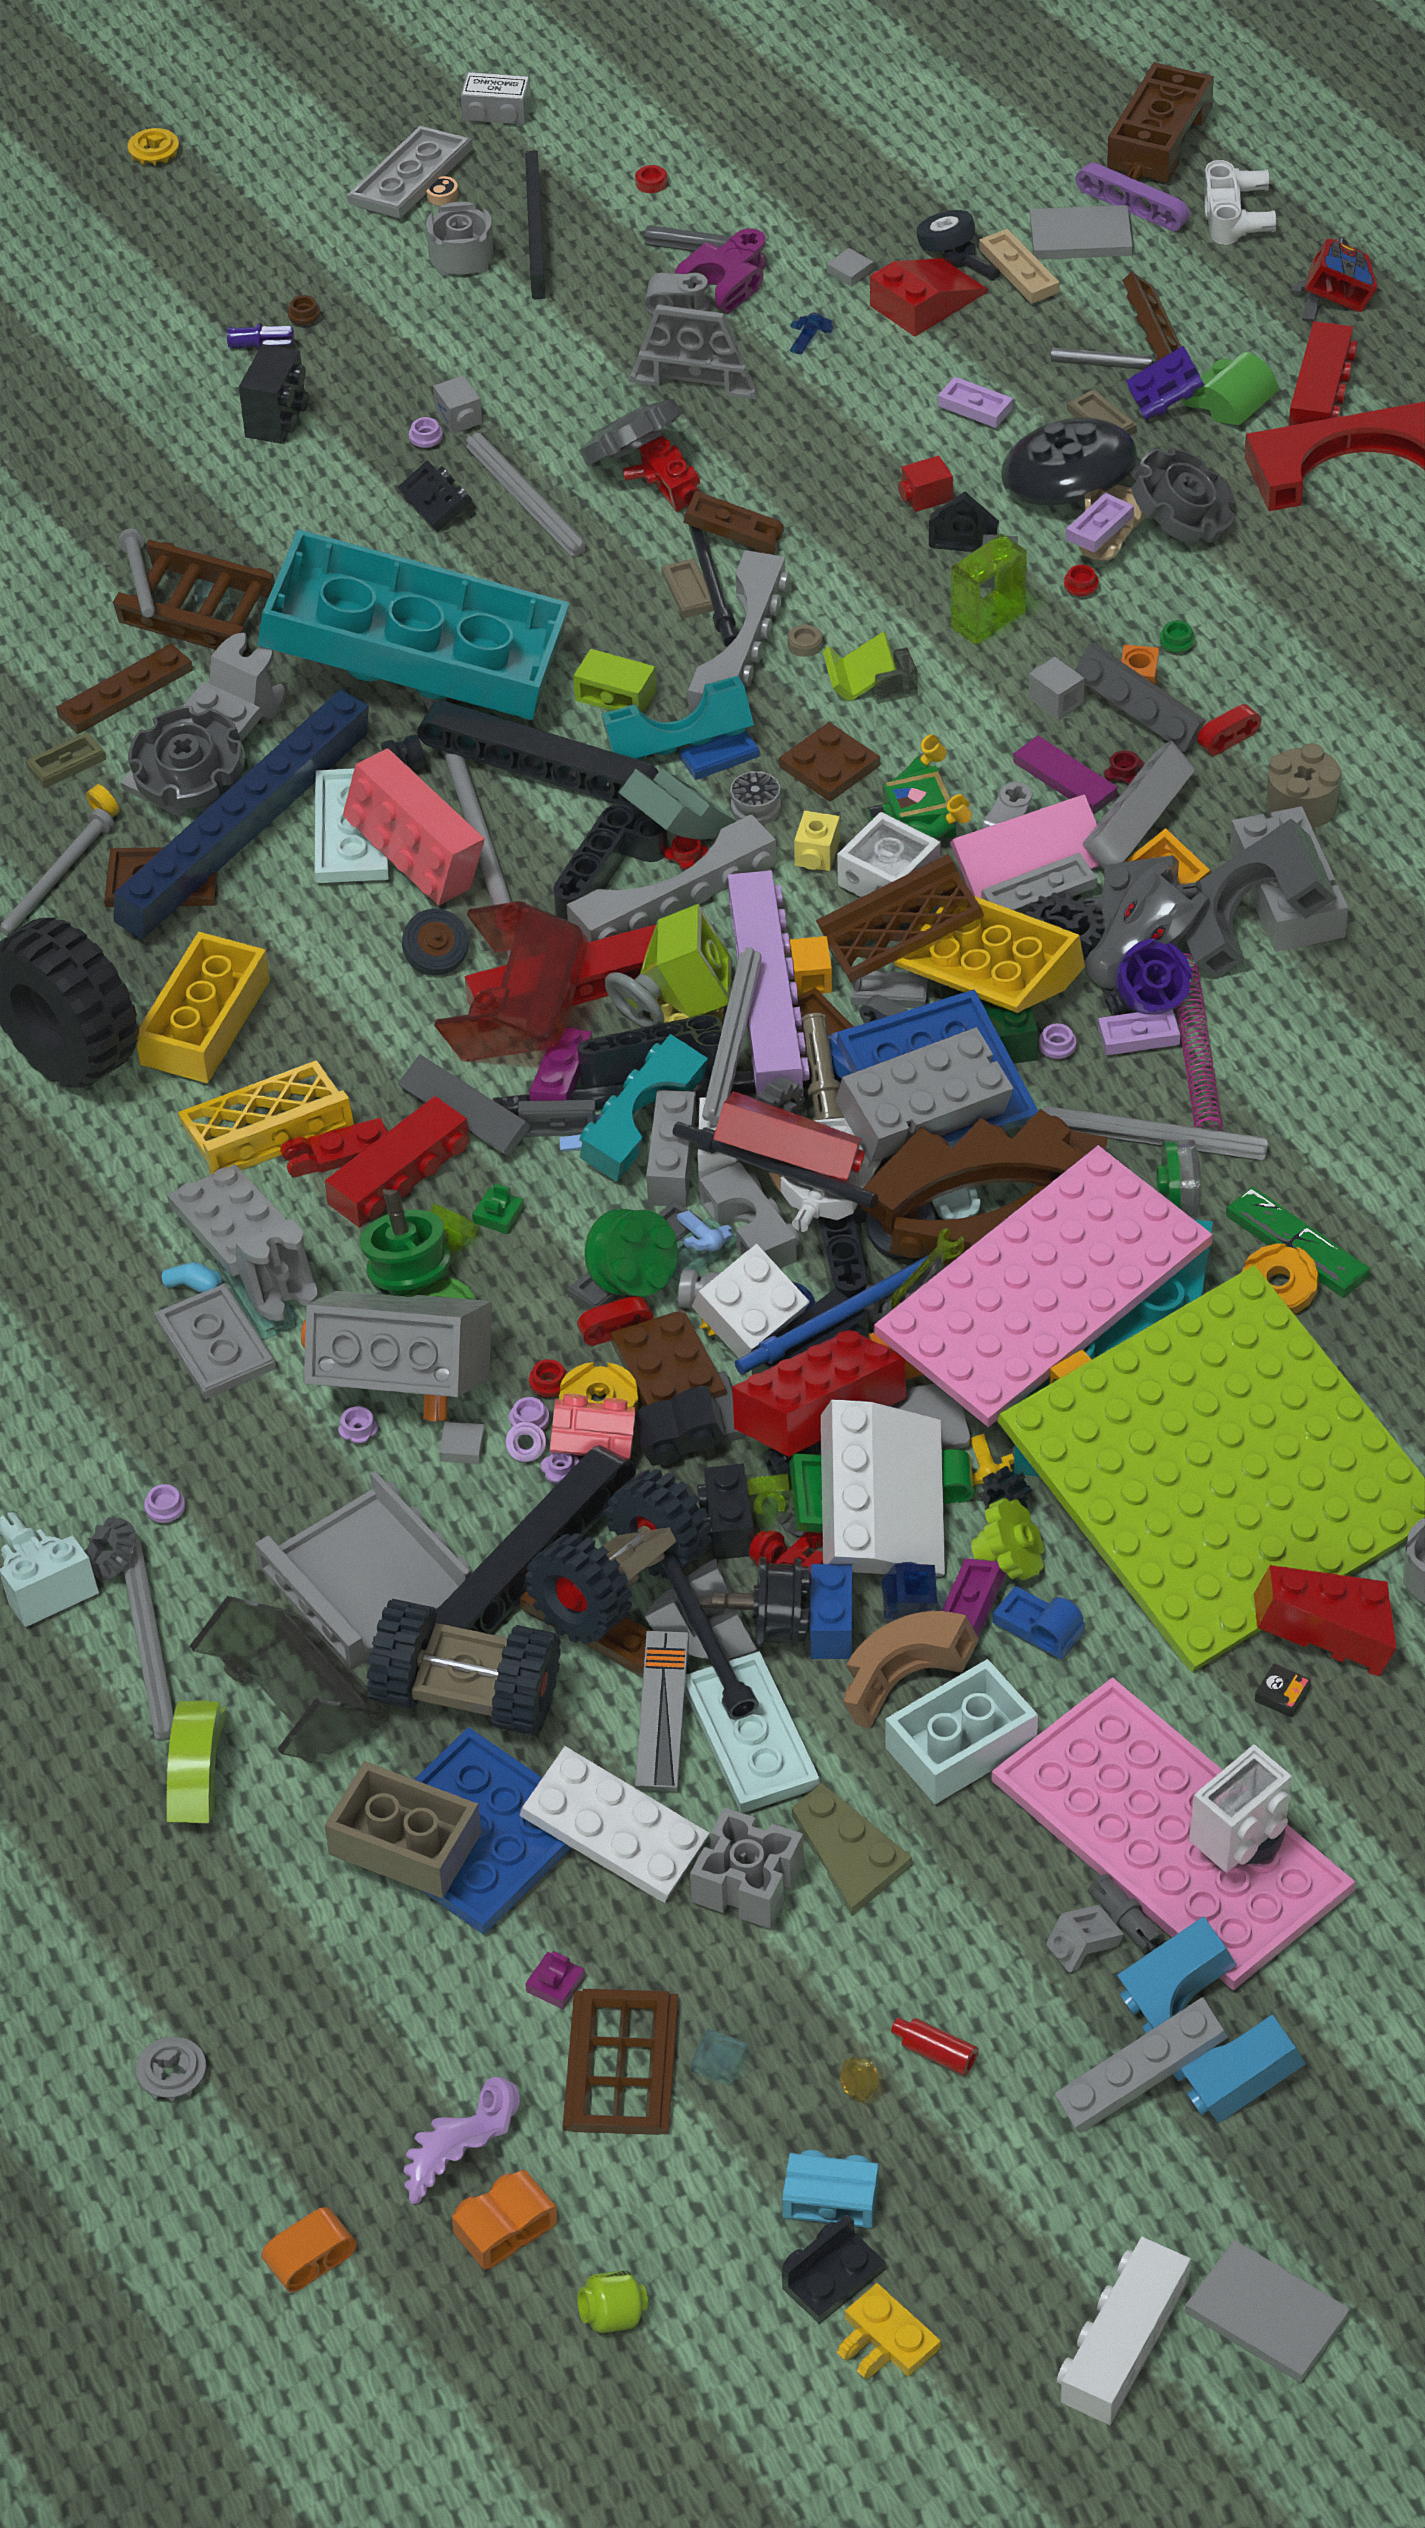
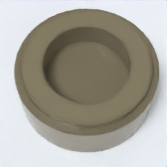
[787,625,823,657]

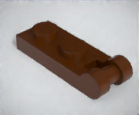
[683,491,784,555]

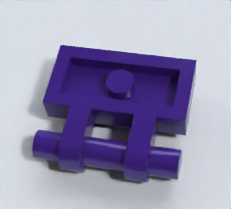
[1125,346,1205,420]

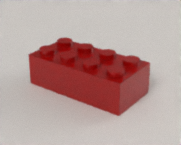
[732,1330,906,1457]

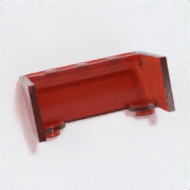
[434,901,589,1062]

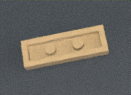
[979,229,1060,304]

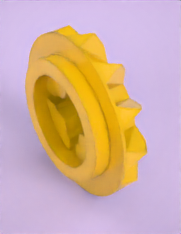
[128,128,179,166]

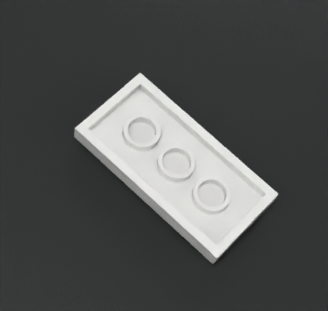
[519,1746,709,1903]

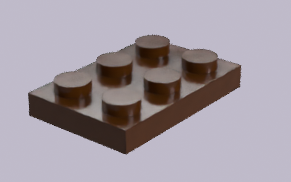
[610,1309,727,1407]

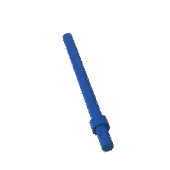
[735,1255,935,1375]

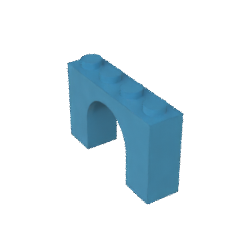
[1117,1916,1306,2123]

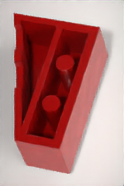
[1254,1565,1396,1676]

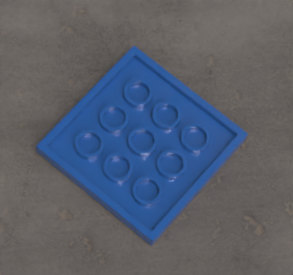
[836,990,1038,1155]
[414,1727,572,1935]

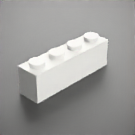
[1057,2237,1191,2425]

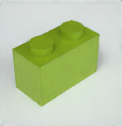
[573,649,657,713]

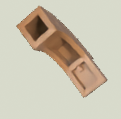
[843,1611,979,1728]

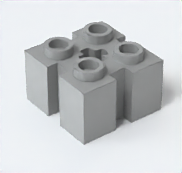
[690,1807,804,1929]

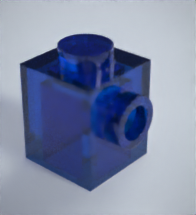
[881,1562,938,1620]

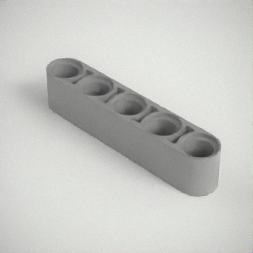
[1083,741,1196,870]

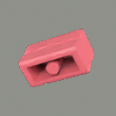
[550,1394,635,1460]

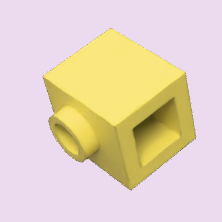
[794,811,840,871]

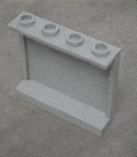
[255,1471,472,1669]

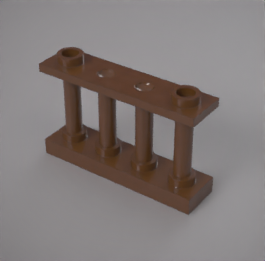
[113,539,275,657]

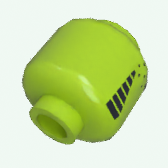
[577,2270,648,2333]

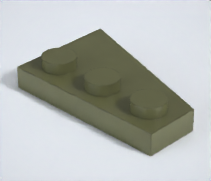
[792,1783,912,1916]

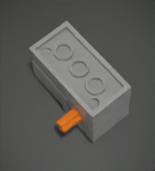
[301,1291,492,1422]

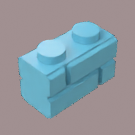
[782,2150,879,2228]

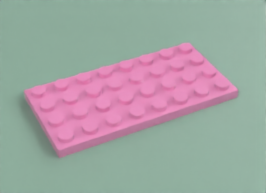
[874,1145,1213,1427]
[992,1677,1355,1991]

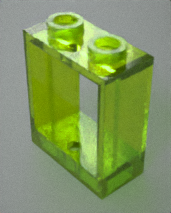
[951,533,1027,645]

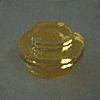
[840,2057,879,2101]

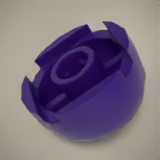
[1115,939,1192,1014]

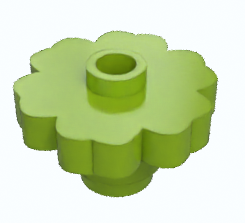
[971,1498,1044,1581]

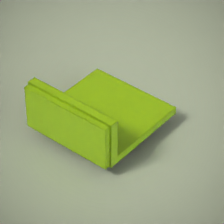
[822,631,897,701]

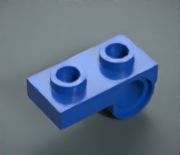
[993,1586,1085,1660]

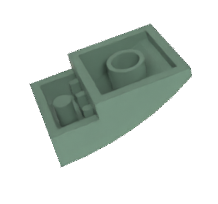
[619,768,737,839]

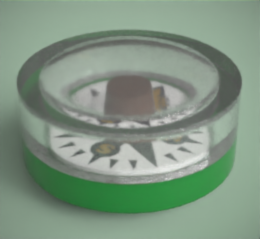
[1156,1140,1201,1218]

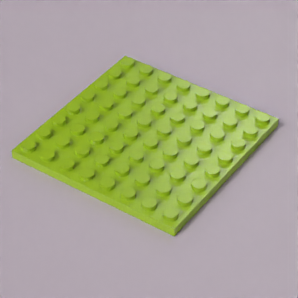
[997,1265,1425,1673]

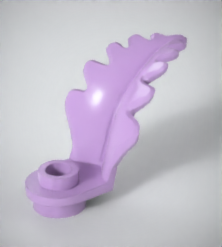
[404,2077,520,2204]

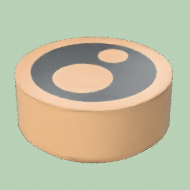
[426,176,459,206]

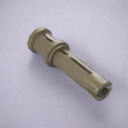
[802,1013,844,1121]

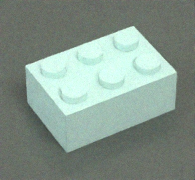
[885,1659,1038,1804]

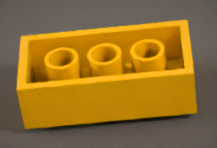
[137,931,270,1083]

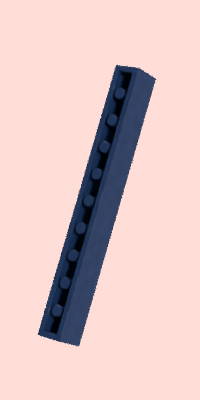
[114,689,369,940]

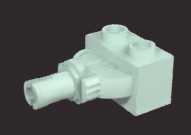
[0,1512,99,1627]

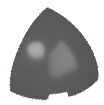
[645,1558,757,1659]

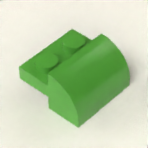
[1182,351,1279,425]

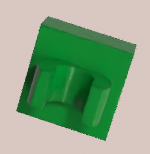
[472,1183,524,1235]

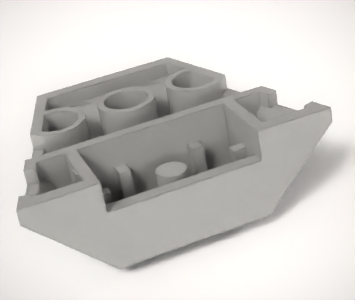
[628,305,758,399]

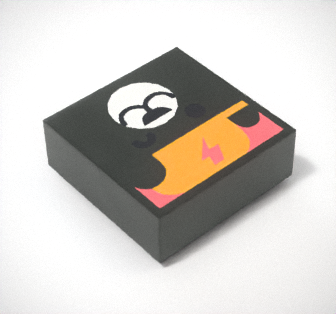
[1255,1663,1311,1717]

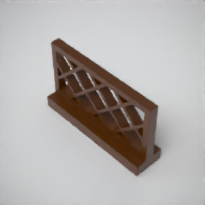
[816,854,985,983]

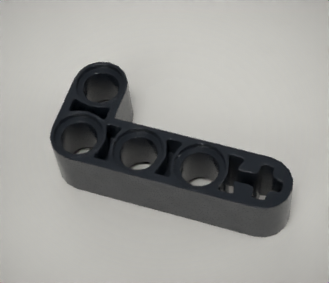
[553,804,668,924]
[577,1015,723,1087]
[813,1173,877,1298]

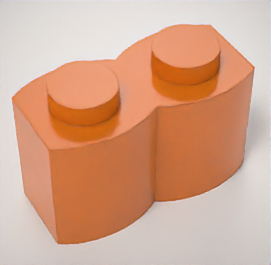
[452,2170,557,2270]

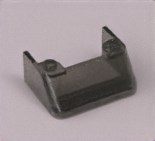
[189,1595,388,1763]

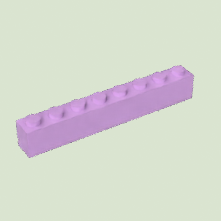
[728,870,809,1099]

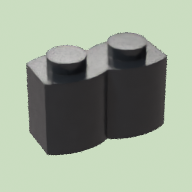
[635,1386,726,1466]

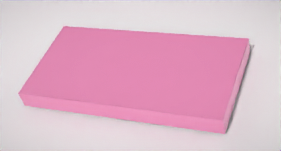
[950,794,1101,898]

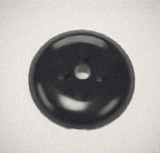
[1001,418,1137,505]

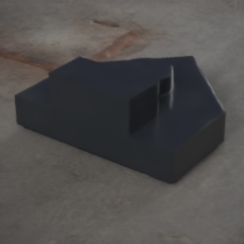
[929,491,999,553]

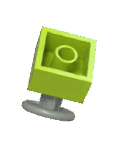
[605,904,732,1028]

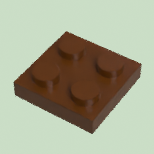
[779,722,880,802]

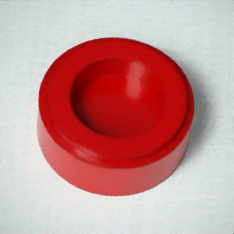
[635,165,668,193]

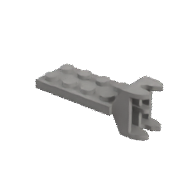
[120,633,286,817]
[166,1165,319,1321]

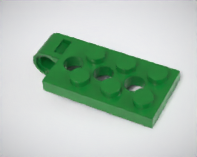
[789,1449,975,1533]

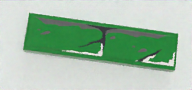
[1226,1186,1370,1298]

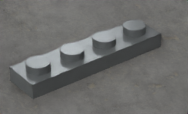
[1075,643,1206,752]

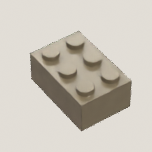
[324,1761,482,1898]

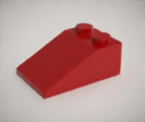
[870,258,987,337]

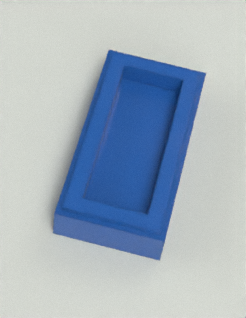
[679,730,759,780]

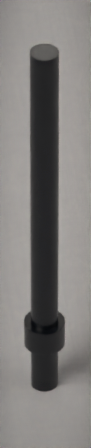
[688,524,736,647]
[672,1121,878,1209]

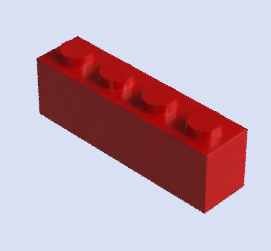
[1289,321,1358,426]
[325,1096,469,1228]

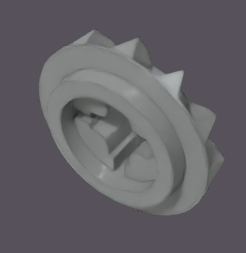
[136,2037,207,2102]

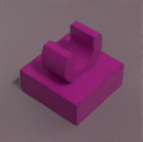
[525,1951,585,2009]

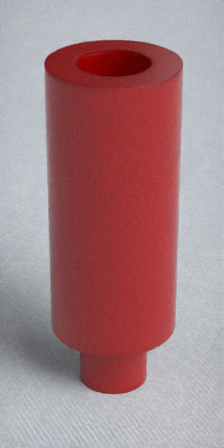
[891,2017,979,2076]

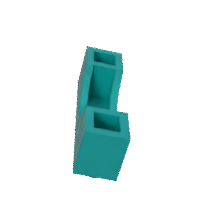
[601,675,754,760]
[579,1034,708,1182]

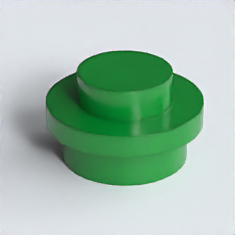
[1160,620,1195,653]

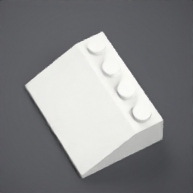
[821,1400,945,1577]

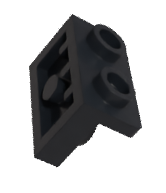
[397,460,476,532]
[782,2214,886,2324]

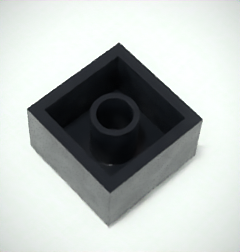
[239,344,309,444]

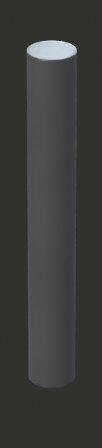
[1051,347,1152,369]

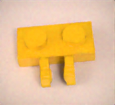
[837,2283,941,2380]

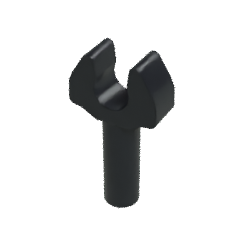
[944,241,1000,281]

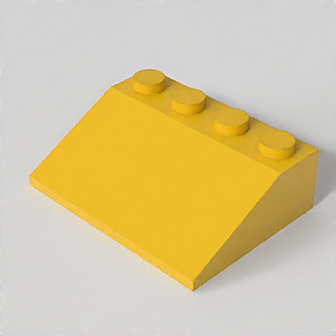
[894,895,1085,1013]

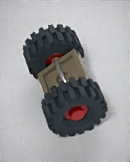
[525,1469,711,1644]
[367,1599,561,1736]

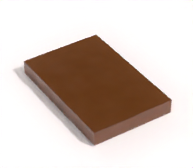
[104,847,218,907]

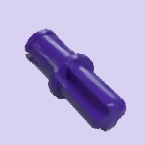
[227,323,294,350]

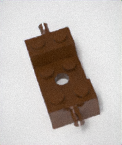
[1107,62,1214,183]

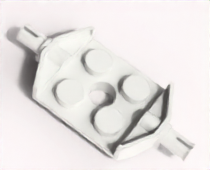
[780,1118,884,1232]

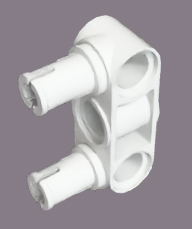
[1204,160,1276,245]

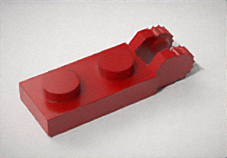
[280,1117,387,1177]

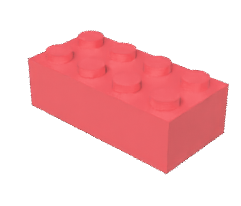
[342,748,485,906]

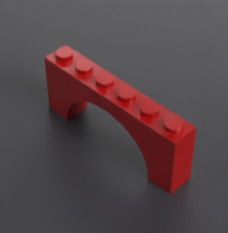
[1244,401,1425,512]

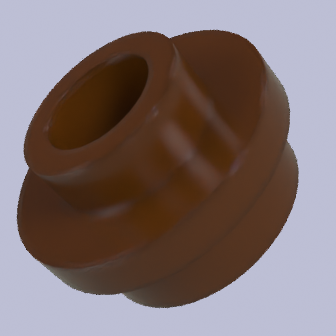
[287,295,321,325]

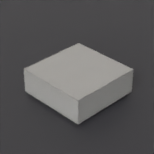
[827,248,873,287]
[439,1422,485,1464]

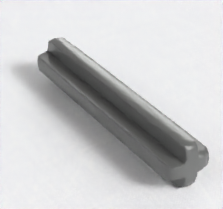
[644,225,732,251]

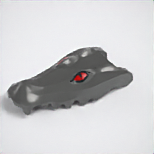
[1084,859,1210,990]

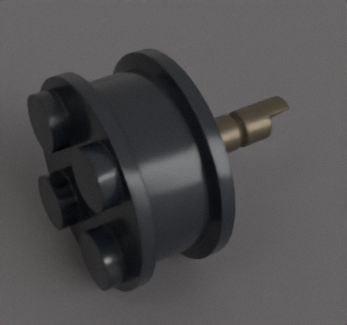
[700,1557,810,1650]

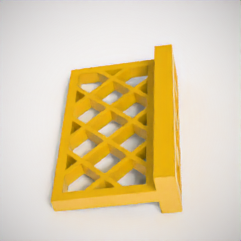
[178,1060,354,1175]

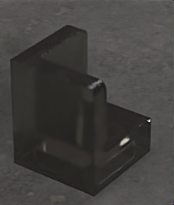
[870,647,918,704]

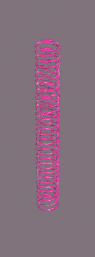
[1176,954,1223,1131]

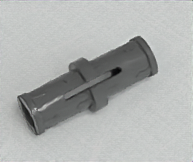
[1088,1874,1164,1954]

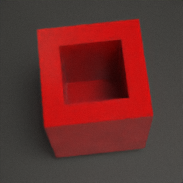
[898,455,953,512]

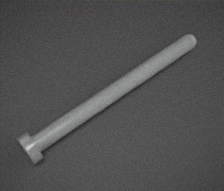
[119,528,155,617]
[0,808,114,935]

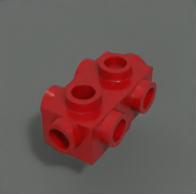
[623,436,700,512]

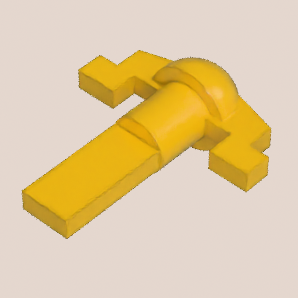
[970,1433,1014,1485]

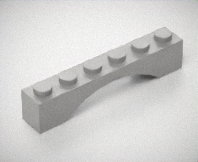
[688,550,790,714]
[567,814,776,944]

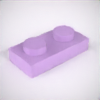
[938,376,1013,428]
[1065,493,1134,553]
[1098,1010,1180,1055]

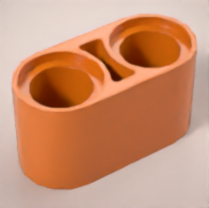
[261,2207,357,2293]

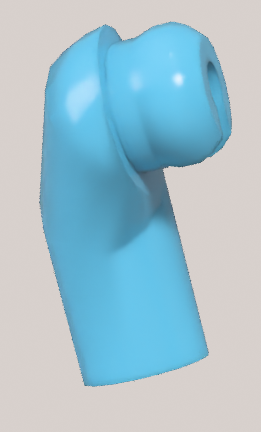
[162,1262,222,1293]

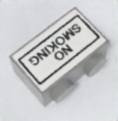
[461,72,531,125]

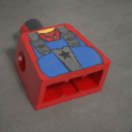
[1305,238,1377,312]

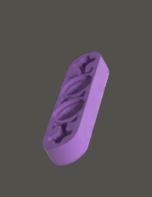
[1075,162,1190,231]

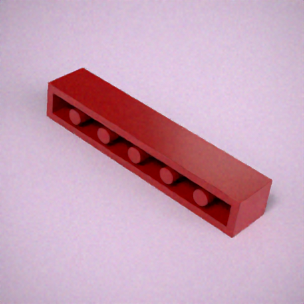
[465,924,656,1031]

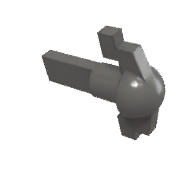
[1291,280,1320,322]

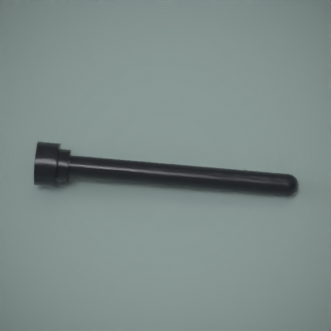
[661,1553,759,1720]

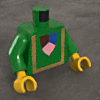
[866,734,972,843]

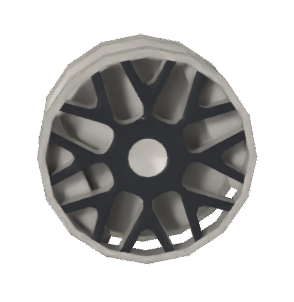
[730,771,781,825]

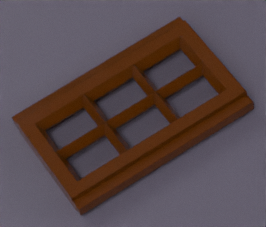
[563,1989,678,2135]

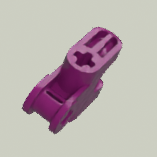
[675,228,767,314]

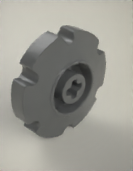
[579,399,682,466]
[1131,448,1235,544]
[128,706,245,809]

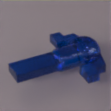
[790,312,834,354]

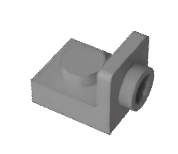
[1046,1905,1124,1972]

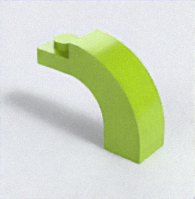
[167,1700,227,1823]

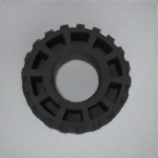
[0,918,139,1088]

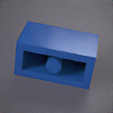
[810,1564,853,1659]

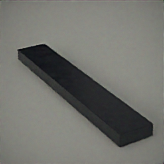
[525,150,545,300]

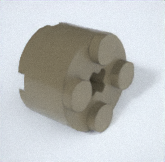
[1266,743,1341,828]

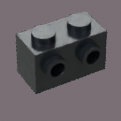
[697,1463,754,1560]

